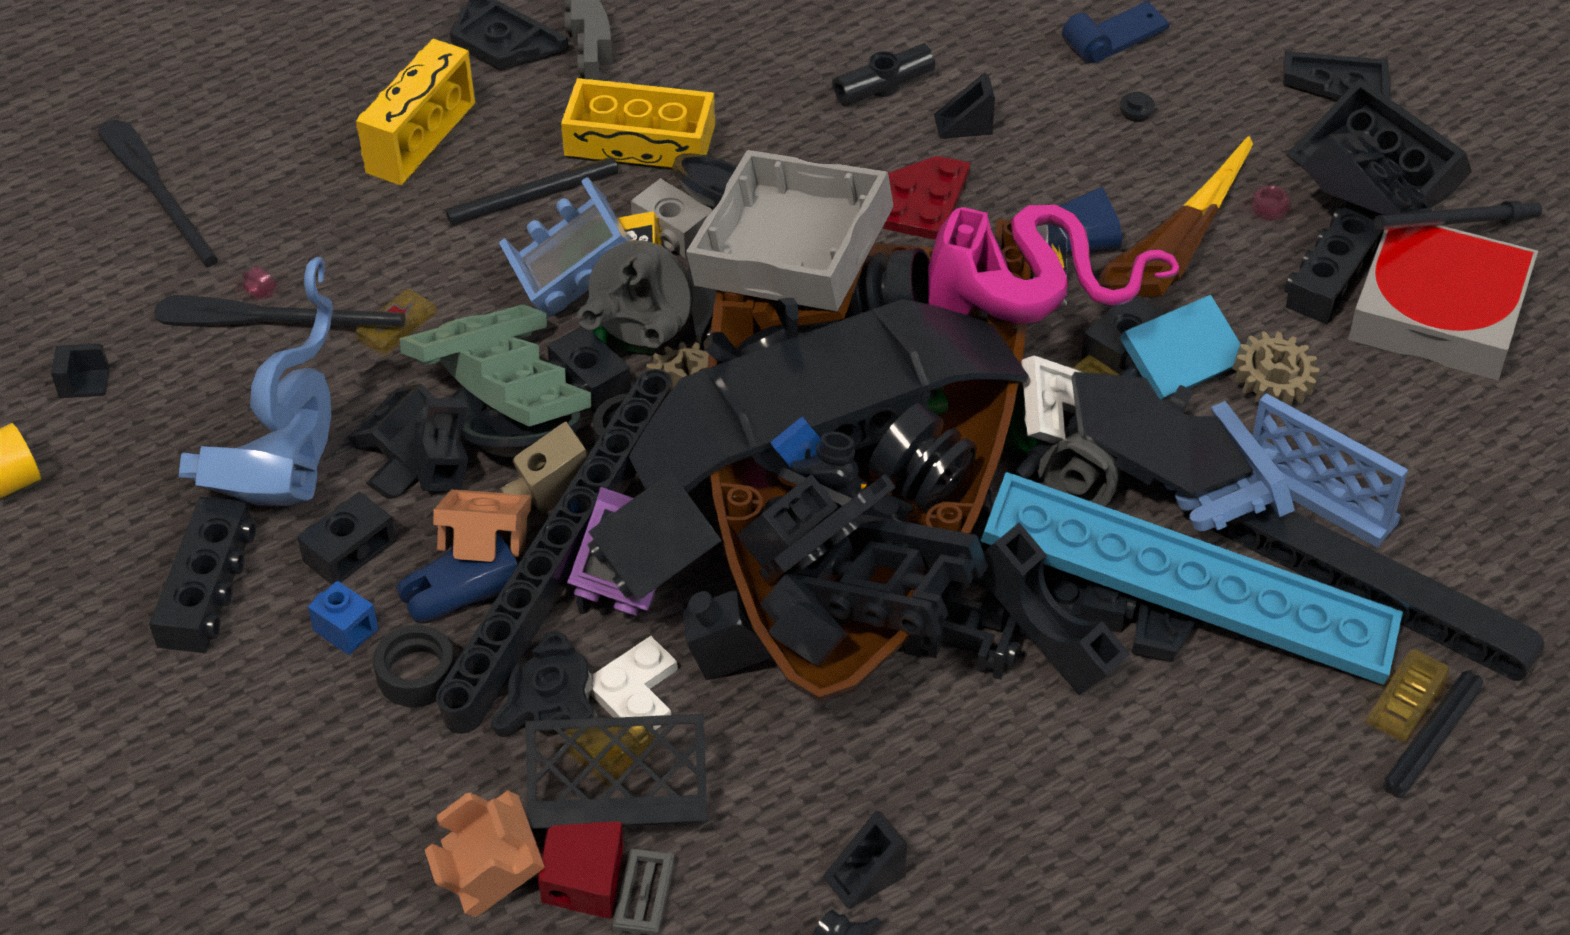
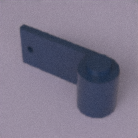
[1062,0,1169,64]

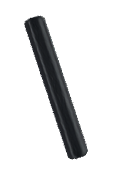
[1383,670,1483,798]

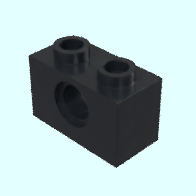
[1081,296,1166,375]
[547,326,631,413]
[297,491,396,585]

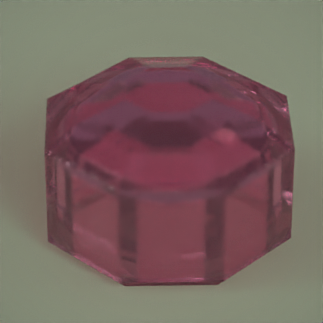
[1252,185,1289,220]

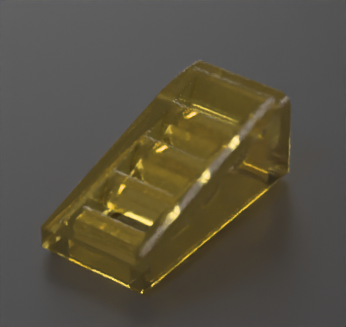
[1366,649,1449,743]

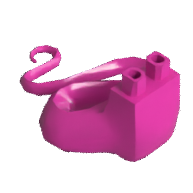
[928,205,1180,324]

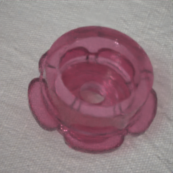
[242,265,277,299]

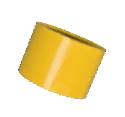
[0,423,41,499]

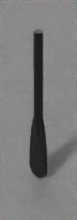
[98,120,218,268]
[154,295,406,328]

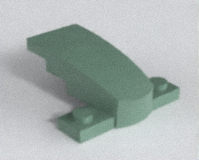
[400,304,591,426]

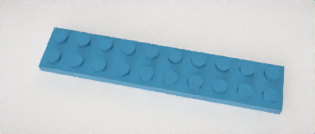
[981,472,1403,685]

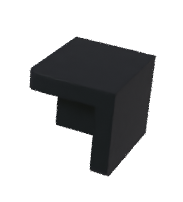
[51,344,110,398]

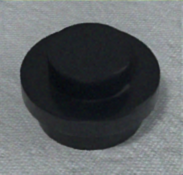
[1120,92,1155,122]

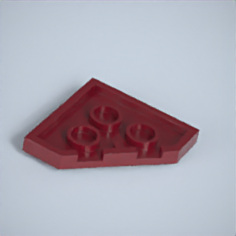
[882,156,971,240]

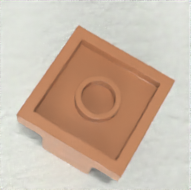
[433,489,531,562]
[425,790,545,917]

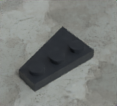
[1283,51,1390,100]
[1131,598,1200,662]

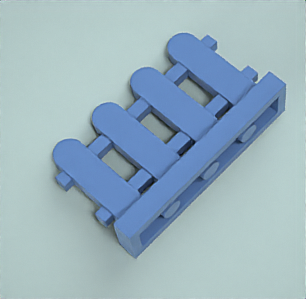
[1164,401,1295,531]

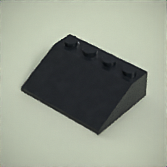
[1286,78,1472,208]

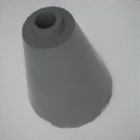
[1038,432,1122,506]

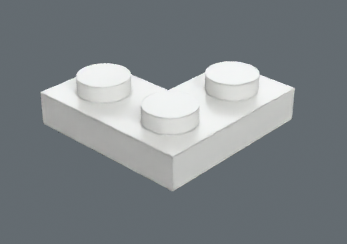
[1022,356,1081,443]
[590,636,678,742]

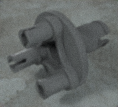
[577,240,693,348]

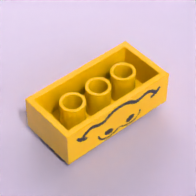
[356,39,475,185]
[561,78,715,167]

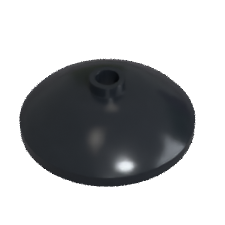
[672,153,737,210]
[462,408,581,459]

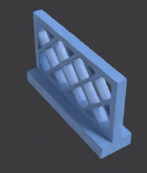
[1252,393,1408,548]

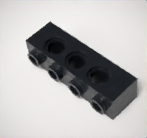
[1284,202,1384,324]
[149,497,256,654]

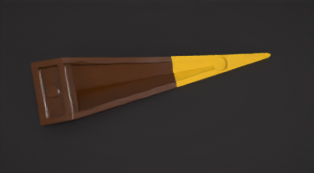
[1097,136,1253,298]

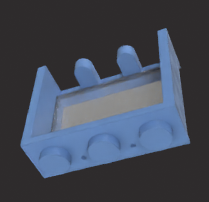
[499,177,630,318]

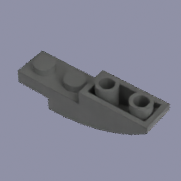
[565,0,613,80]

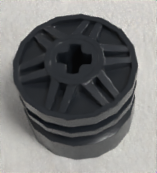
[850,248,930,316]
[868,402,978,513]

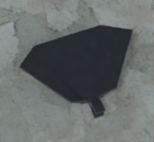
[1071,372,1253,498]

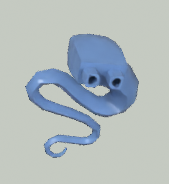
[179,257,333,506]

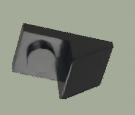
[760,573,847,666]

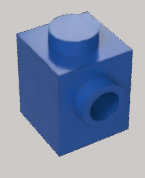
[307,581,378,655]

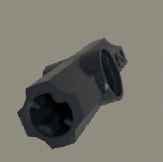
[832,43,935,106]

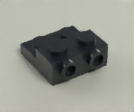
[1046,567,1137,633]

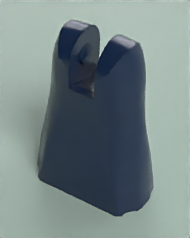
[1059,187,1122,253]
[396,530,518,623]

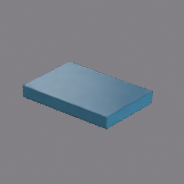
[1119,295,1241,401]

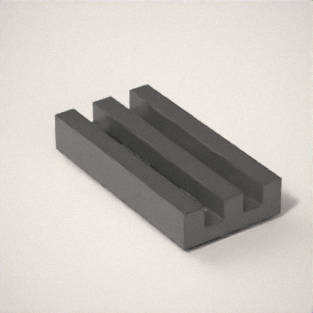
[612,848,675,935]

